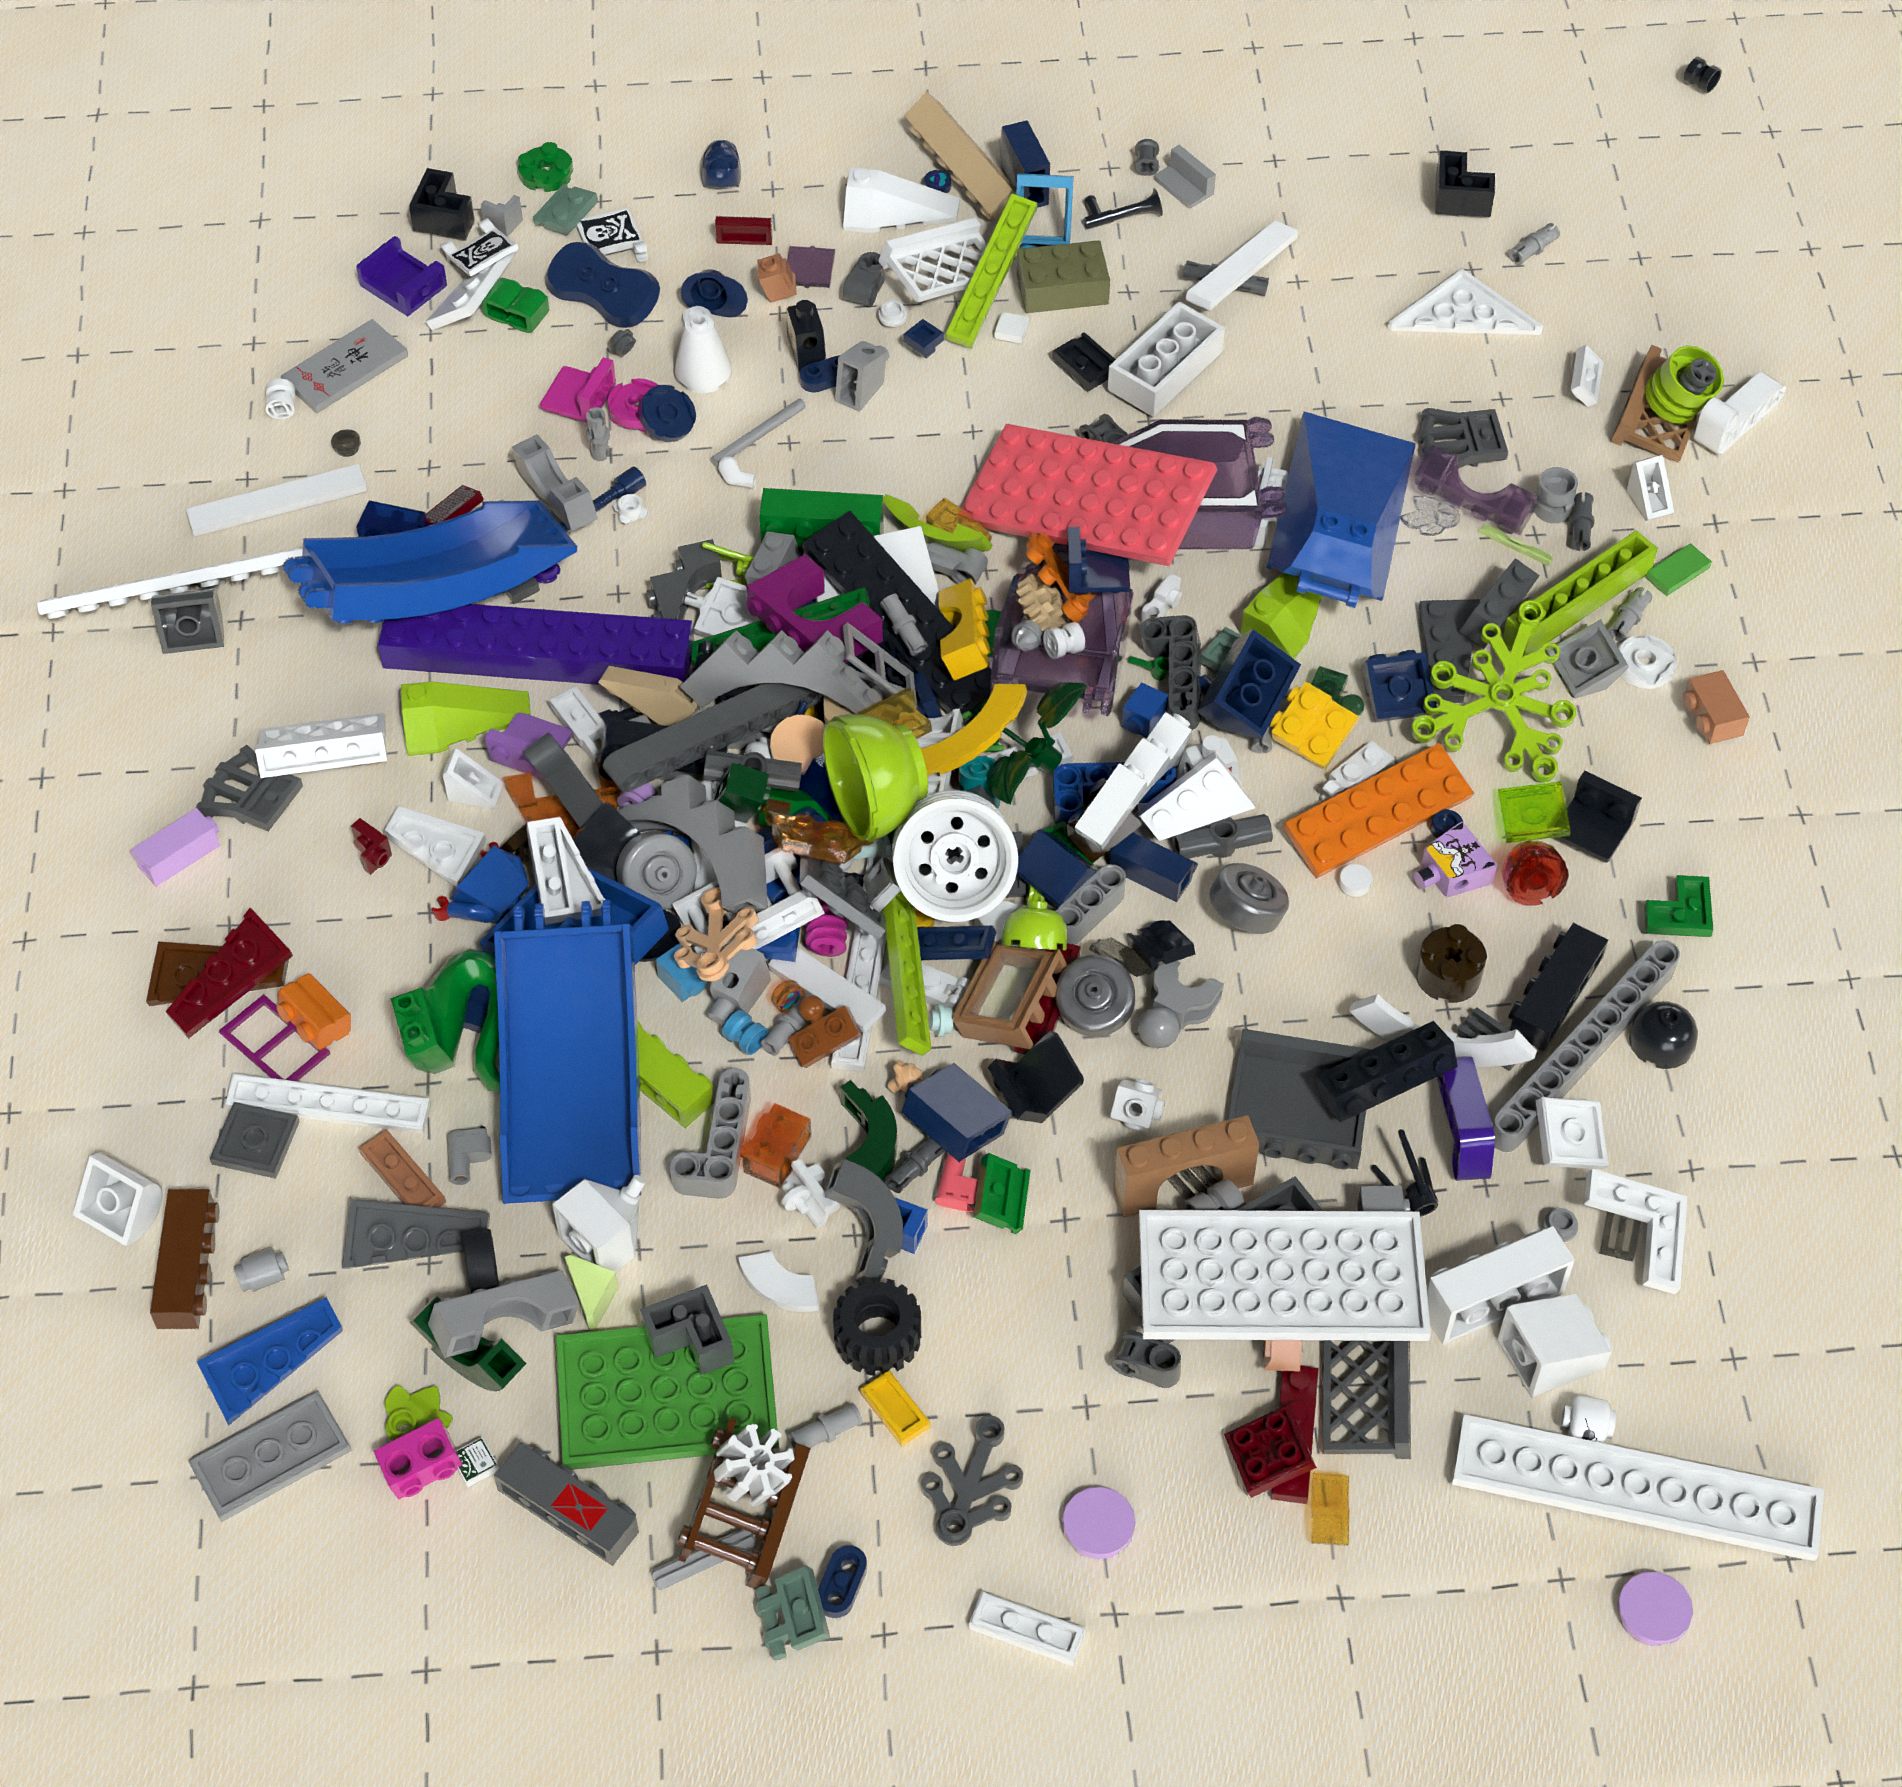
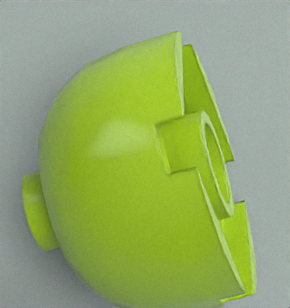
[1002,901,1068,950]

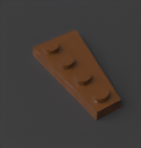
[146,941,289,1006]

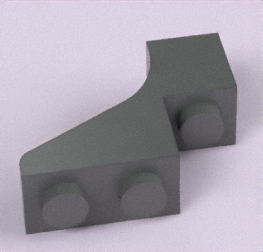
[646,539,722,620]

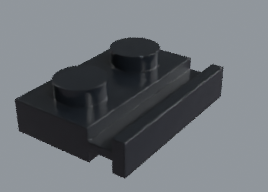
[1052,332,1116,391]
[1126,920,1196,969]

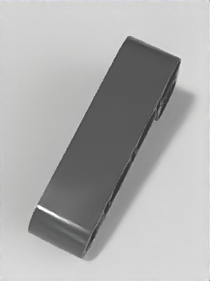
[1139,615,1201,730]
[523,732,604,828]

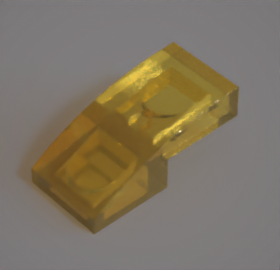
[926,498,992,541]
[1311,1472,1350,1546]

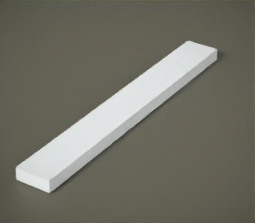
[831,849,893,1072]

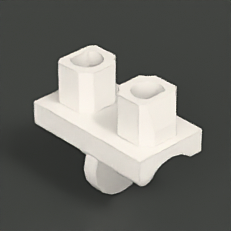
[782,1159,841,1228]

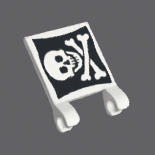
[576,208,649,263]
[440,218,519,276]

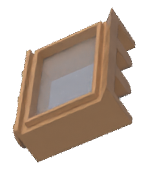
[952,940,1068,1049]

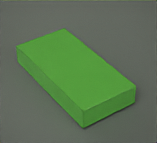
[1646,543,1712,596]

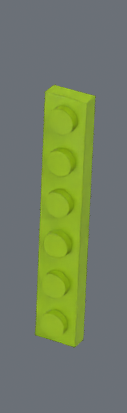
[945,193,1037,349]
[883,891,932,1056]

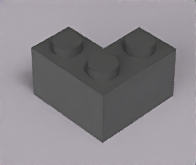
[640,1284,734,1375]

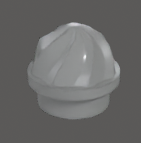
[1012,620,1042,652]

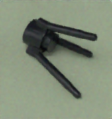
[1371,1129,1438,1217]

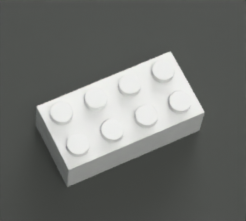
[1108,301,1225,417]
[1427,1226,1575,1345]

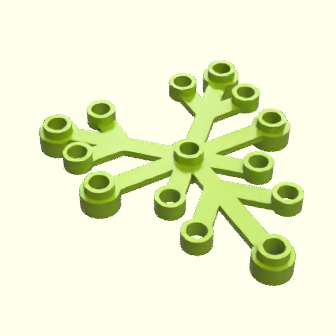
[1411,600,1576,783]

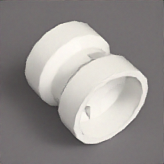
[265,378,295,420]
[1043,622,1085,659]

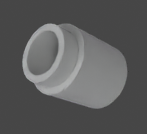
[234,1247,289,1292]

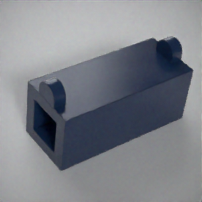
[1108,832,1198,902]

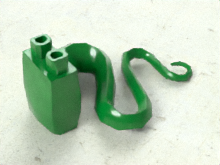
[391,948,500,1092]

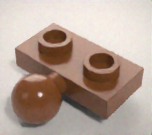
[788,995,863,1068]

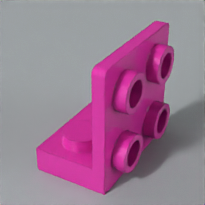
[540,357,616,422]

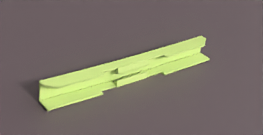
[1479,524,1553,566]

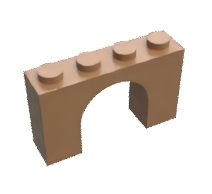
[1113,1115,1259,1218]

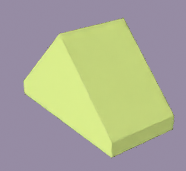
[565,1255,618,1331]

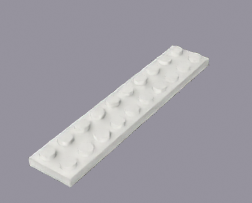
[37,547,303,619]
[1452,1414,1824,1561]

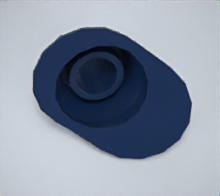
[681,269,748,317]

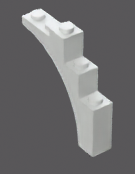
[1075,712,1192,850]

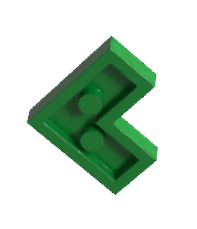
[1644,875,1714,937]

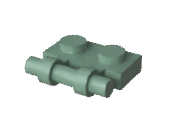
[755,1565,830,1660]

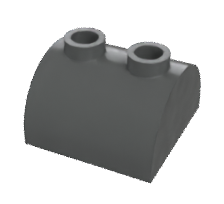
[151,588,224,654]

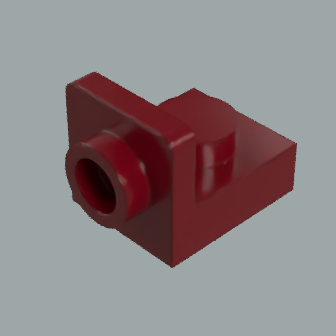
[351,818,392,875]

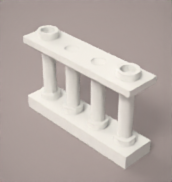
[672,843,825,955]

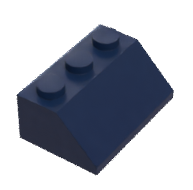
[1197,629,1301,739]

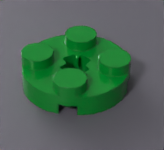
[518,142,573,192]

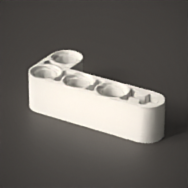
[1694,371,1786,455]

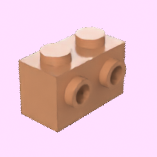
[1683,670,1750,745]

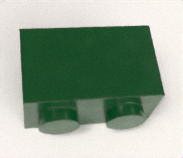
[713,762,771,823]

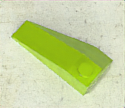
[1241,573,1323,659]
[401,681,531,756]

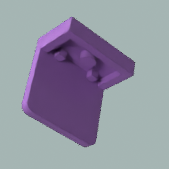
[485,713,571,779]

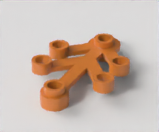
[1026,532,1096,623]

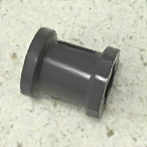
[1135,139,1159,176]

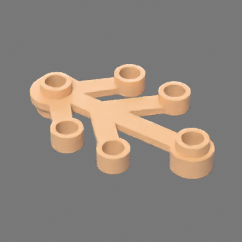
[674,887,759,981]

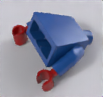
[431,842,529,924]

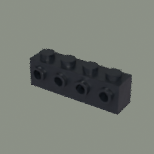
[1508,922,1608,1051]
[1316,1021,1458,1122]

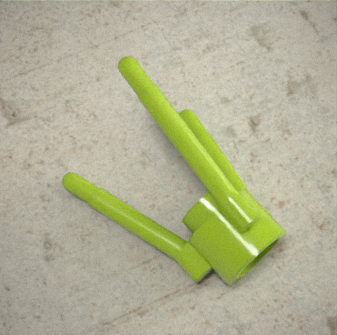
[702,542,755,589]

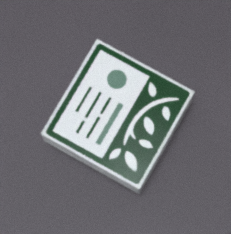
[457,1437,499,1488]

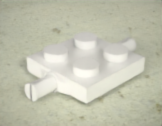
[684,577,760,637]

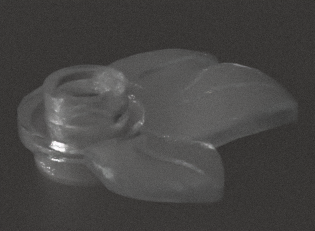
[1400,496,1460,536]

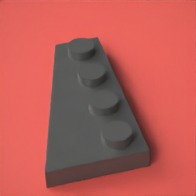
[1419,599,1480,704]
[342,1199,490,1269]

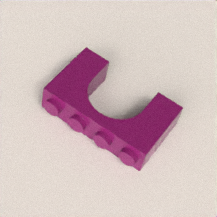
[746,554,883,662]

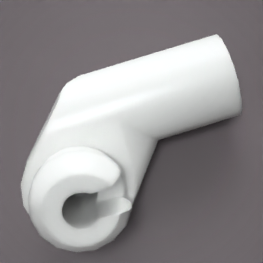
[719,456,756,488]

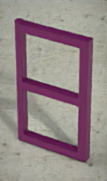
[219,994,330,1081]

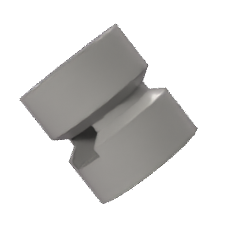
[1533,467,1578,523]
[1183,1178,1246,1210]

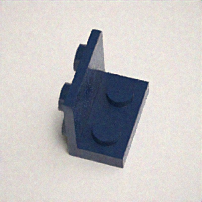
[1067,527,1130,594]

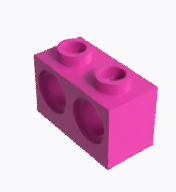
[373,1418,463,1500]

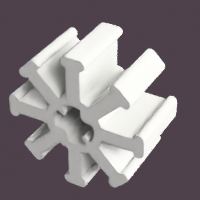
[714,1424,794,1506]

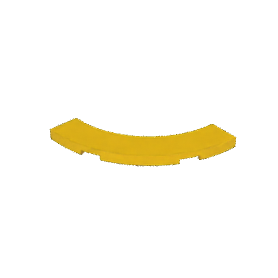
[921,684,1027,776]

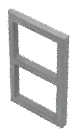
[843,622,917,710]

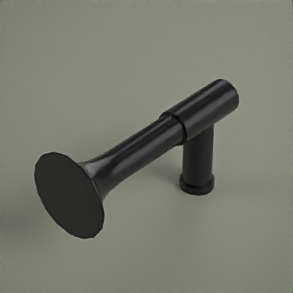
[1084,188,1163,229]

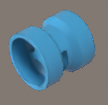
[722,1009,769,1055]

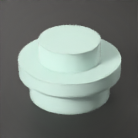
[928,1004,953,1037]

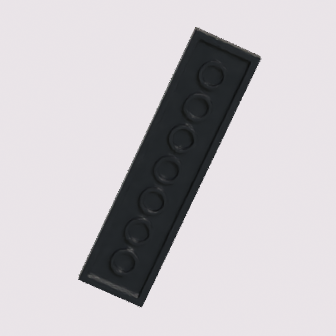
[802,510,997,714]

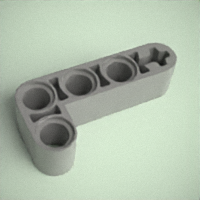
[670,1068,751,1199]

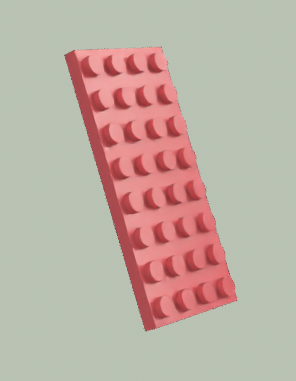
[957,423,1217,566]

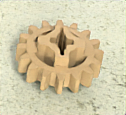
[1016,574,1069,631]

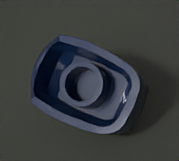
[702,140,741,188]

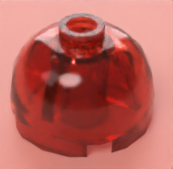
[1501,840,1569,906]

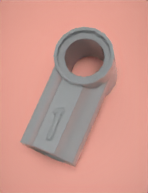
[927,542,988,585]

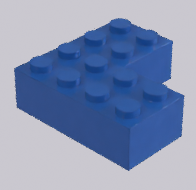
[479,867,669,965]

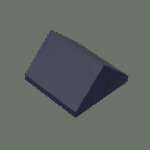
[1017,829,1098,908]

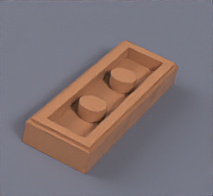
[358,1129,446,1208]

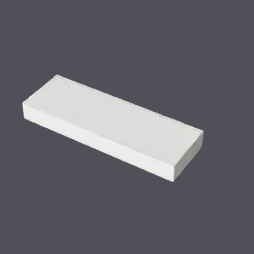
[969,1592,1086,1666]

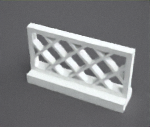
[878,218,1008,303]
[255,713,387,778]

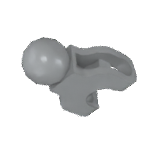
[1138,961,1224,1049]

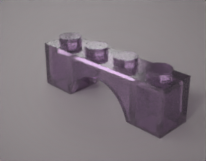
[1415,445,1538,536]

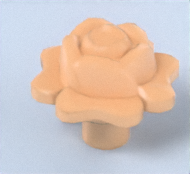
[888,1060,923,1093]

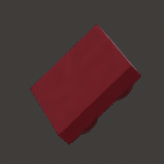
[1224,1404,1317,1498]

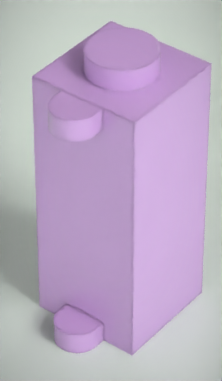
[129,808,220,887]

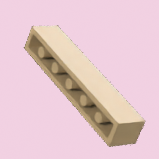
[904,92,1017,221]

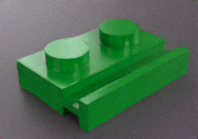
[974,1153,1030,1234]

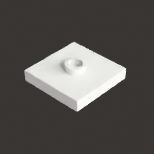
[1536,1097,1609,1169]

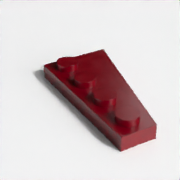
[166,907,293,1039]

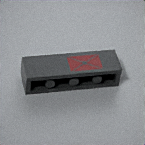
[494,1442,639,1566]

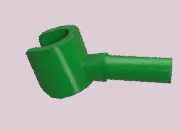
[1129,656,1169,681]

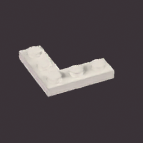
[1584,1169,1688,1294]

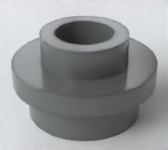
[610,329,636,356]

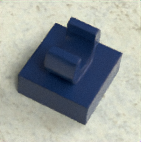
[903,319,944,359]

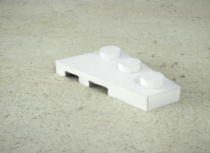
[385,806,486,887]

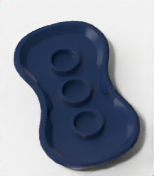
[545,242,660,328]

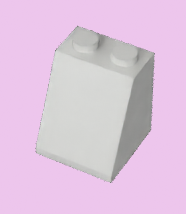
[1497,1294,1612,1398]

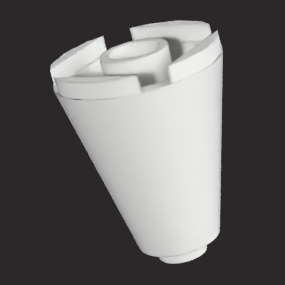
[675,313,732,394]

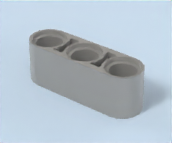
[1056,864,1126,945]

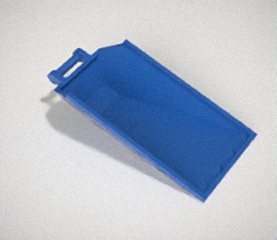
[1266,411,1416,608]

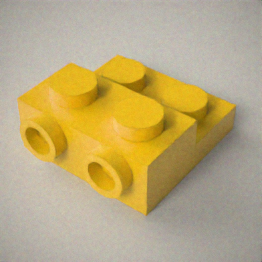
[1270,681,1359,770]

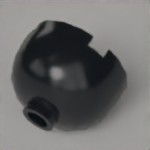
[1629,1001,1698,1069]

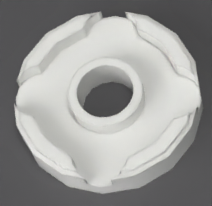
[1618,635,1677,689]

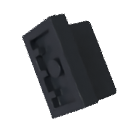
[1551,770,1642,863]

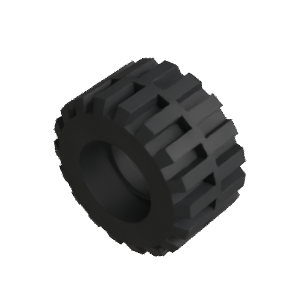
[833,1277,922,1376]

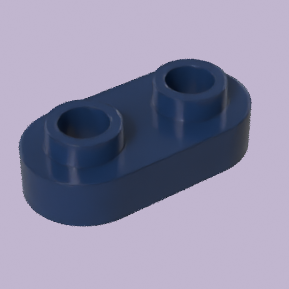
[800,355,840,393]
[818,1545,867,1618]

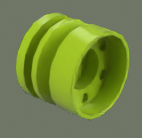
[1645,345,1724,424]

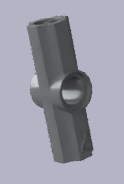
[703,750,802,792]
[1173,814,1273,859]

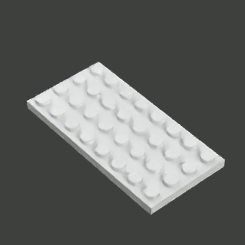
[1139,1210,1431,1341]

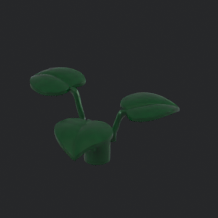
[964,682,1087,805]

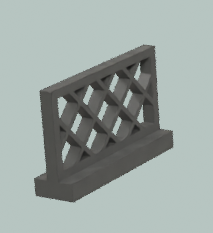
[1323,1340,1411,1459]

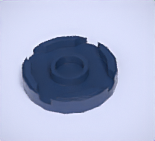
[638,385,696,442]

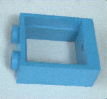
[1016,173,1074,249]

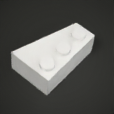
[1139,752,1256,841]
[527,817,605,925]

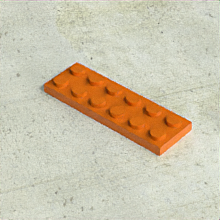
[1283,742,1474,879]

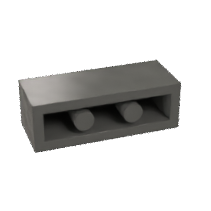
[1459,558,1540,649]

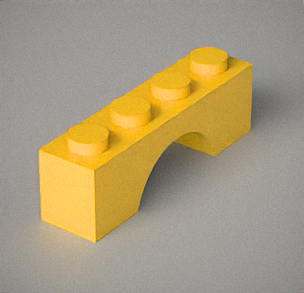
[938,578,991,681]

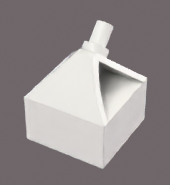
[552,1175,646,1273]

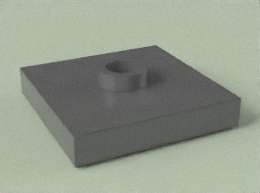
[210,1102,300,1179]

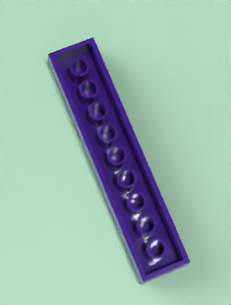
[378,604,694,685]

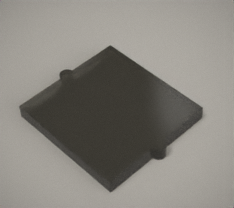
[1089,937,1159,977]

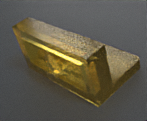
[858,688,932,739]

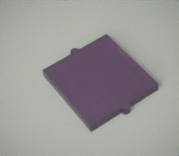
[787,246,835,288]

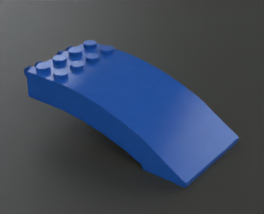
[282,500,577,624]
[494,899,641,1204]

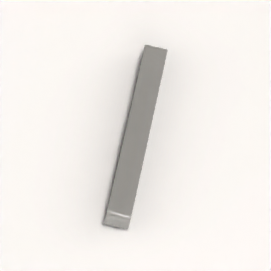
[1493,940,1680,1152]

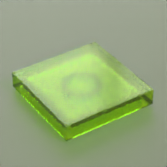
[1498,781,1570,843]

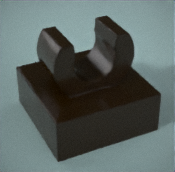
[499,824,530,864]

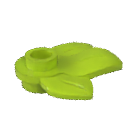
[385,1385,453,1441]

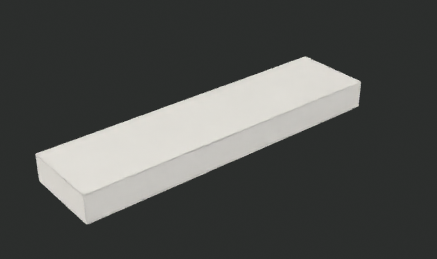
[768,947,887,1033]

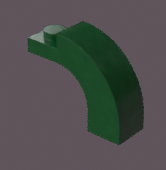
[840,1080,897,1183]
[409,1296,527,1391]

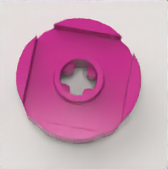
[608,378,658,432]

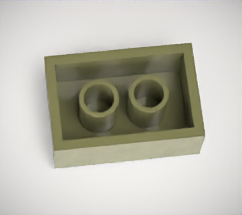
[1017,240,1110,313]

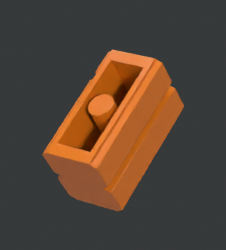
[277,973,351,1050]

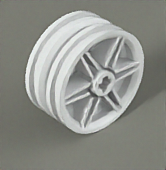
[892,790,1018,922]

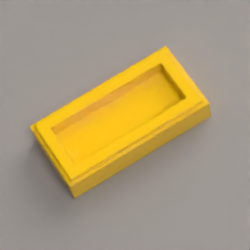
[860,1370,931,1447]

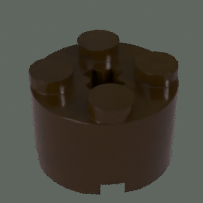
[1417,924,1487,1003]

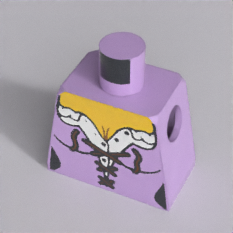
[1414,822,1497,897]

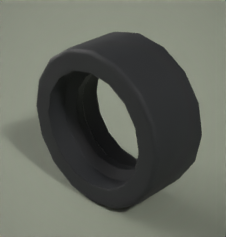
[463,1229,499,1293]

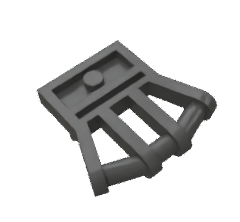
[1418,408,1508,479]
[196,745,303,832]

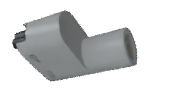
[448,1126,491,1185]

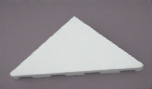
[1388,269,1543,335]

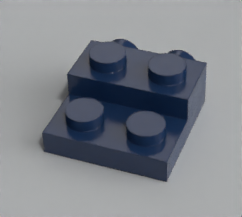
[1361,650,1437,723]

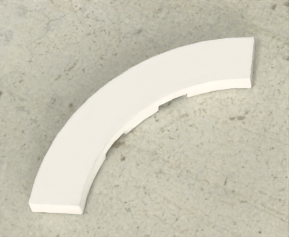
[1349,994,1537,1067]

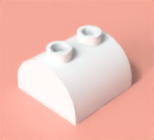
[73,1153,162,1246]

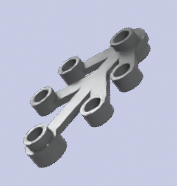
[921,1415,1023,1546]

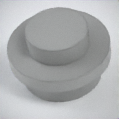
[1543,1208,1578,1242]

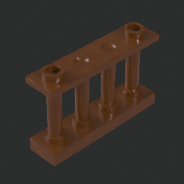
[676,1418,811,1589]

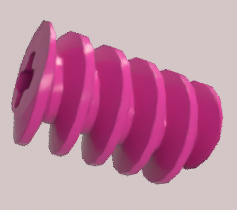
[806,897,847,957]

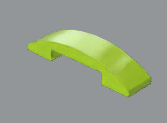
[883,494,993,552]

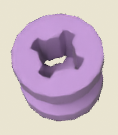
[617,783,657,808]

